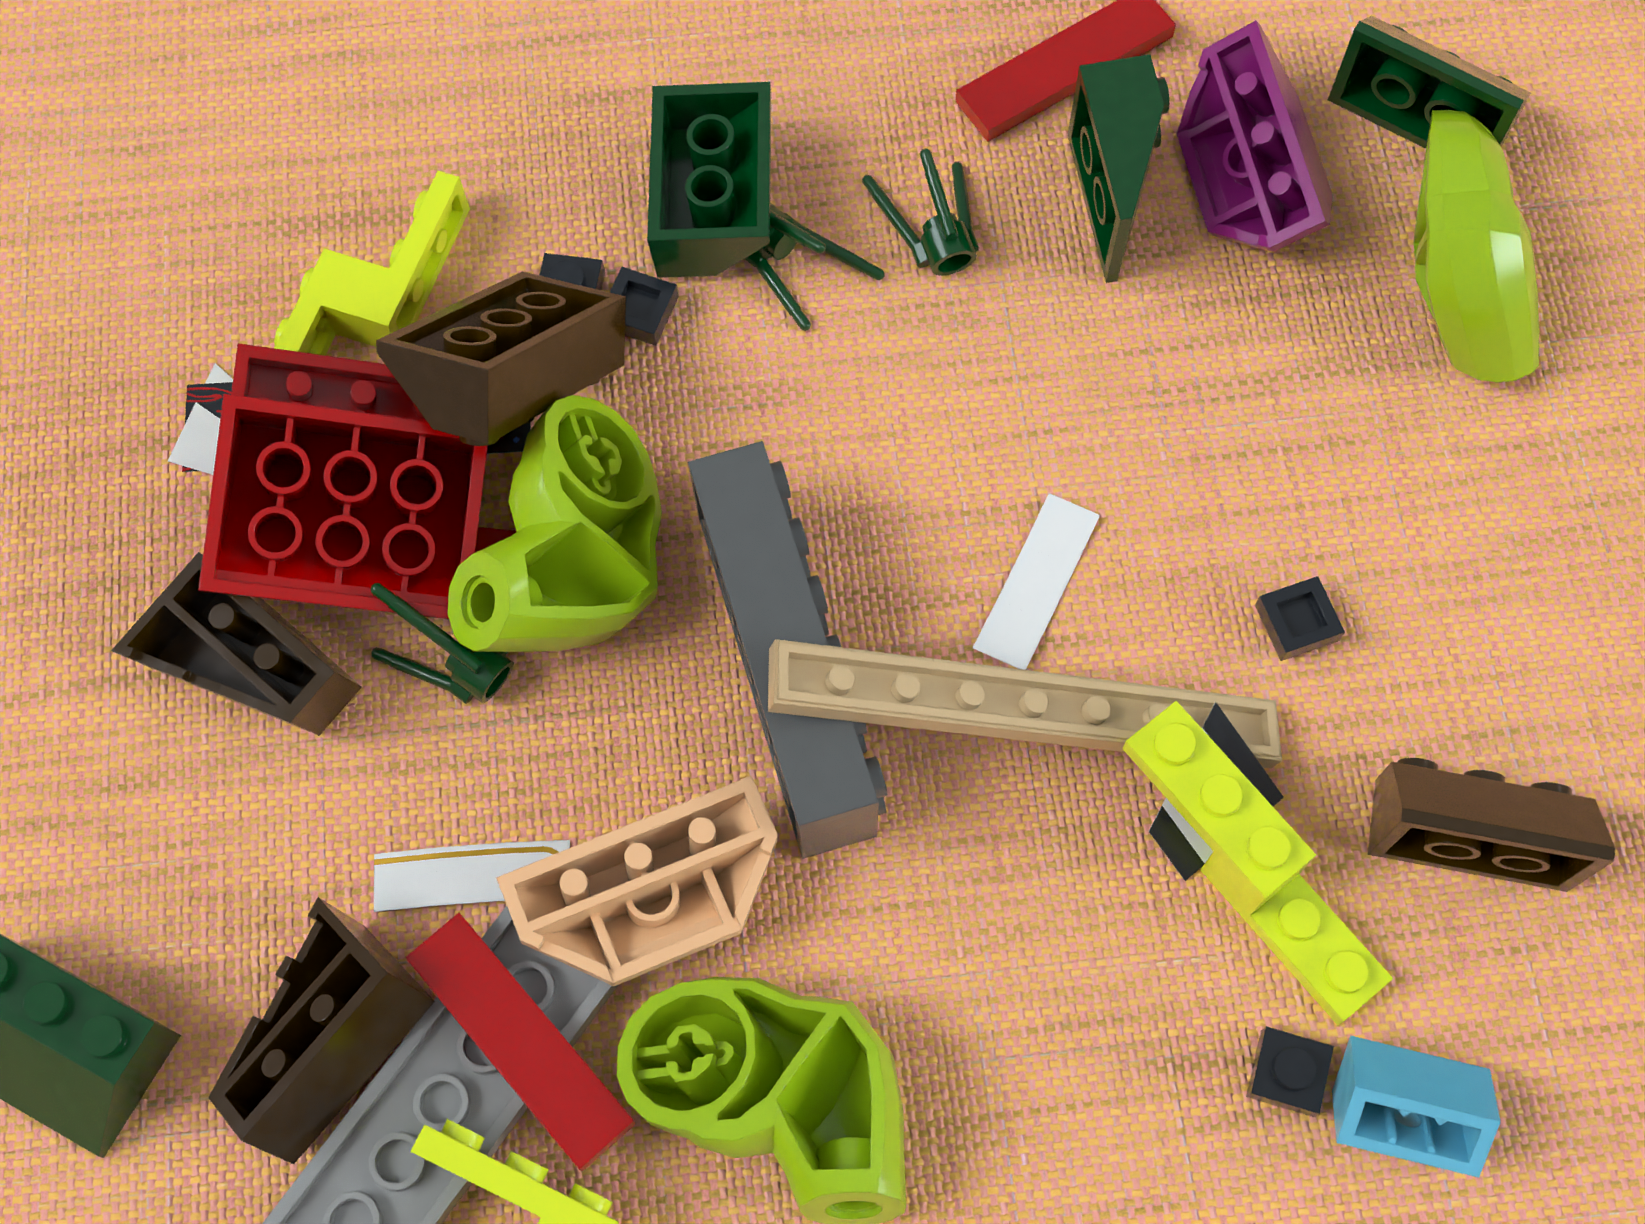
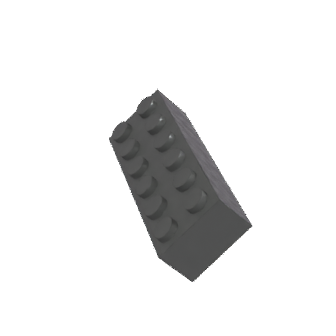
[688,441,887,859]

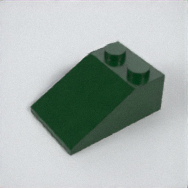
[1067,54,1170,283]

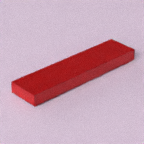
[955,0,1176,142]
[405,912,637,1172]

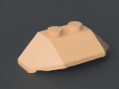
[496,775,778,986]

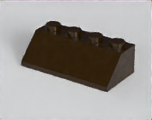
[376,271,626,446]

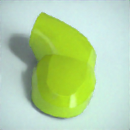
[1414,110,1539,382]
[447,395,662,652]
[617,977,906,1224]

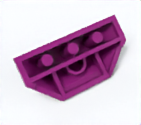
[1177,20,1333,252]

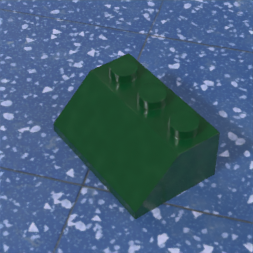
[1328,16,1531,149]
[647,82,771,278]
[0,934,181,1158]

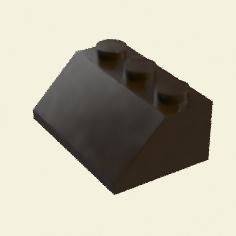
[1367,758,1615,892]

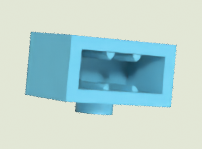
[1332,1036,1501,1178]

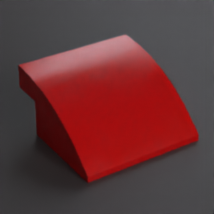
[198,343,488,620]

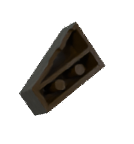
[111,552,362,736]
[208,897,435,1164]

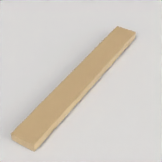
[768,639,1282,769]

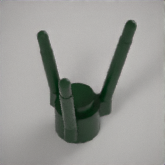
[862,149,979,276]
[745,203,885,331]
[371,583,514,704]

